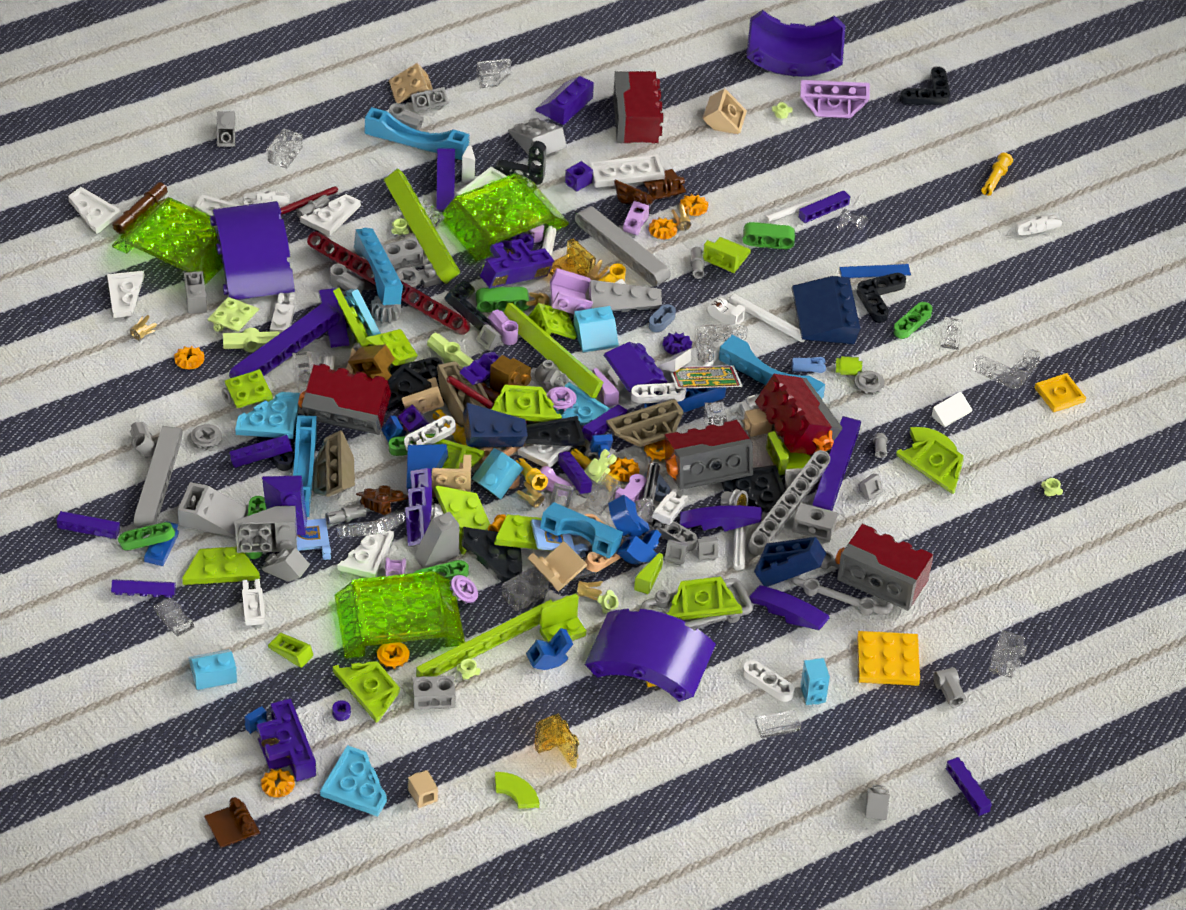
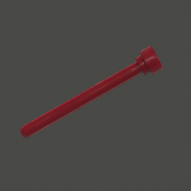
[280,186,338,215]
[447,376,528,424]

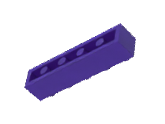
[798,190,851,223]
[582,404,627,442]
[230,435,292,468]
[558,451,592,494]
[57,511,120,539]
[111,579,176,598]
[946,757,992,816]

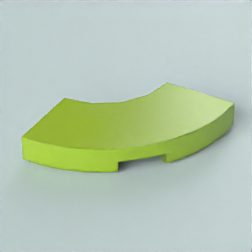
[910,427,958,451]
[495,772,540,809]

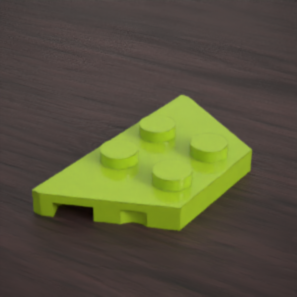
[333,288,369,347]
[362,329,418,366]
[491,385,562,422]
[415,434,485,469]
[896,436,964,494]
[434,486,491,555]
[494,514,549,551]
[182,547,260,585]
[666,576,743,620]
[333,661,400,723]

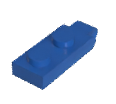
[144,521,179,566]

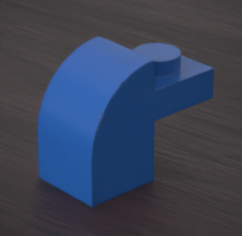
[608,495,650,537]
[617,530,662,564]
[526,628,573,670]

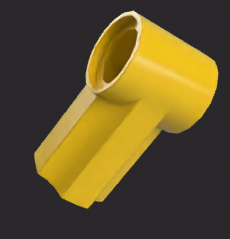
[598,264,626,283]

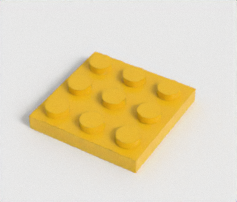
[857,631,920,686]

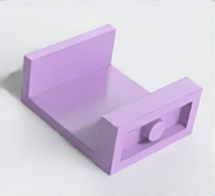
[550,268,593,314]

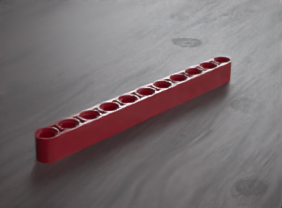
[307,232,470,335]

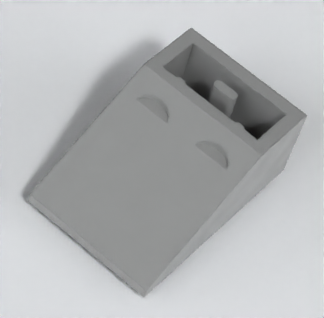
[508,118,567,155]
[178,482,247,538]
[235,506,297,553]

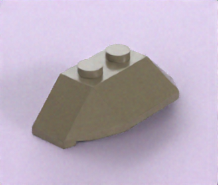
[437,361,489,426]
[606,399,683,447]
[314,430,355,497]

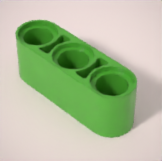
[742,222,795,249]
[475,287,529,313]

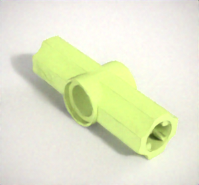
[223,328,280,353]
[427,332,473,367]

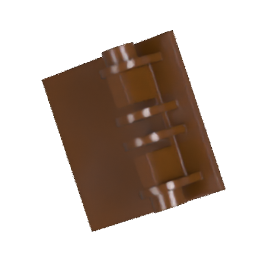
[643,169,686,200]
[614,180,654,211]
[356,485,409,515]
[204,797,260,848]

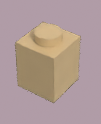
[742,408,772,437]
[408,770,438,808]

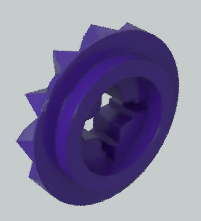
[662,332,692,355]

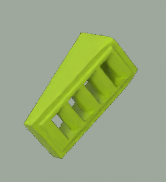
[634,553,663,594]
[268,632,314,668]

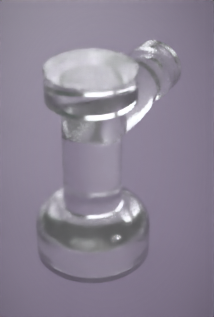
[836,209,868,230]

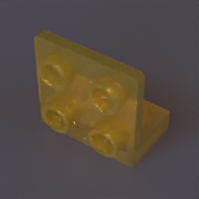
[549,238,596,277]
[535,713,579,769]

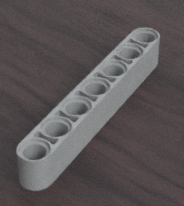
[575,206,671,287]
[134,426,183,528]
[747,450,830,556]

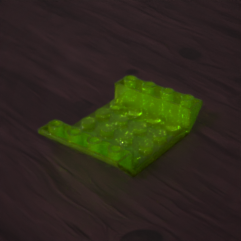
[440,173,569,261]
[112,197,223,285]
[334,571,465,659]

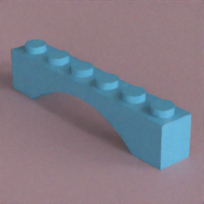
[365,107,470,160]
[354,228,403,305]
[719,334,825,399]
[293,415,317,517]

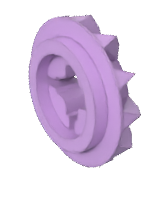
[547,387,576,411]
[449,575,478,604]

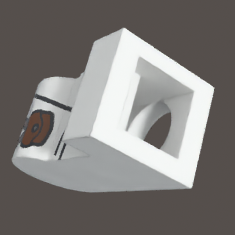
[708,298,745,329]

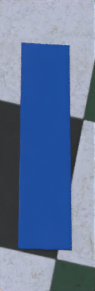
[840,264,911,278]

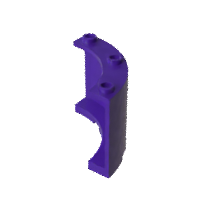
[747,10,845,77]
[210,201,295,300]
[584,609,716,702]

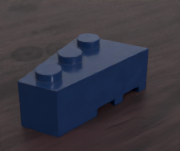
[462,403,528,447]
[754,537,826,587]

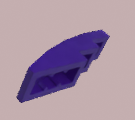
[437,148,455,212]
[319,288,349,348]
[459,352,499,385]
[405,468,432,547]
[680,505,762,532]
[749,585,830,630]

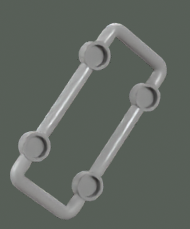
[791,551,894,615]
[641,576,753,629]

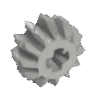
[370,296,401,324]

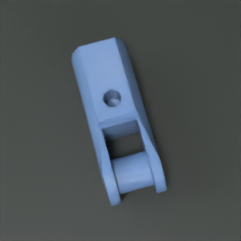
[792,357,826,373]

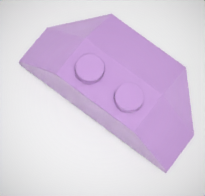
[800,80,870,118]

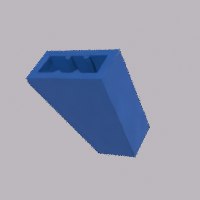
[406,444,448,492]

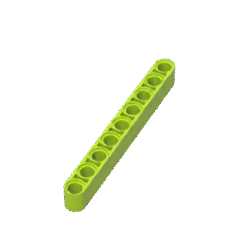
[384,168,460,284]

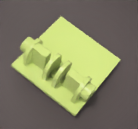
[208,297,259,332]

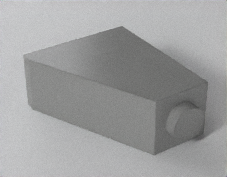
[415,511,459,569]

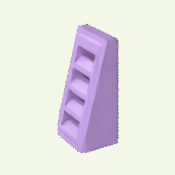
[592,368,619,407]

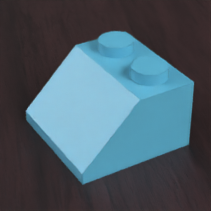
[574,306,619,353]
[471,448,524,500]
[188,649,237,690]

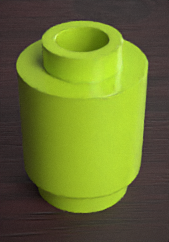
[836,356,863,376]

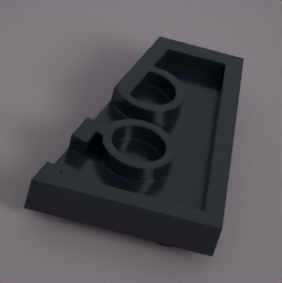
[387,364,432,410]
[525,416,586,447]

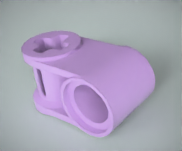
[385,558,406,594]

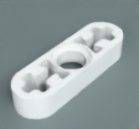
[631,383,686,404]
[404,416,456,451]
[743,660,794,702]

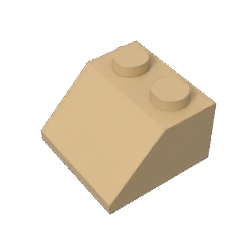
[703,88,747,134]

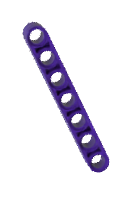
[229,302,341,378]
[812,416,861,511]

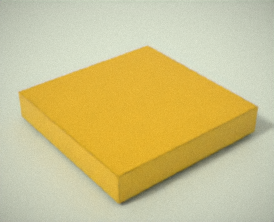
[1034,373,1086,413]

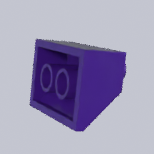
[535,76,594,125]
[603,342,668,395]
[262,475,307,535]

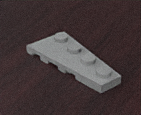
[589,280,662,312]

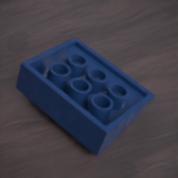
[791,276,861,344]

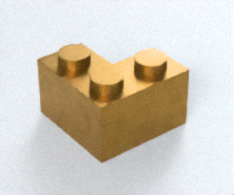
[348,344,395,380]
[490,355,531,393]

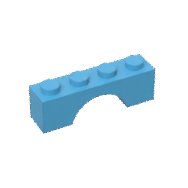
[540,502,623,558]

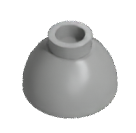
[535,360,561,385]

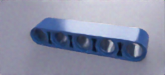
[644,387,726,413]

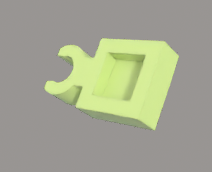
[584,449,617,485]

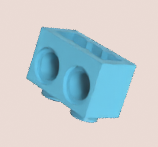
[800,658,830,705]

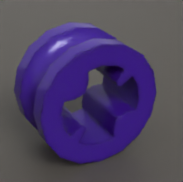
[332,700,351,721]

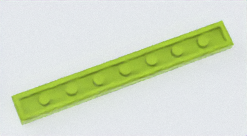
[504,303,604,398]
[416,600,553,677]

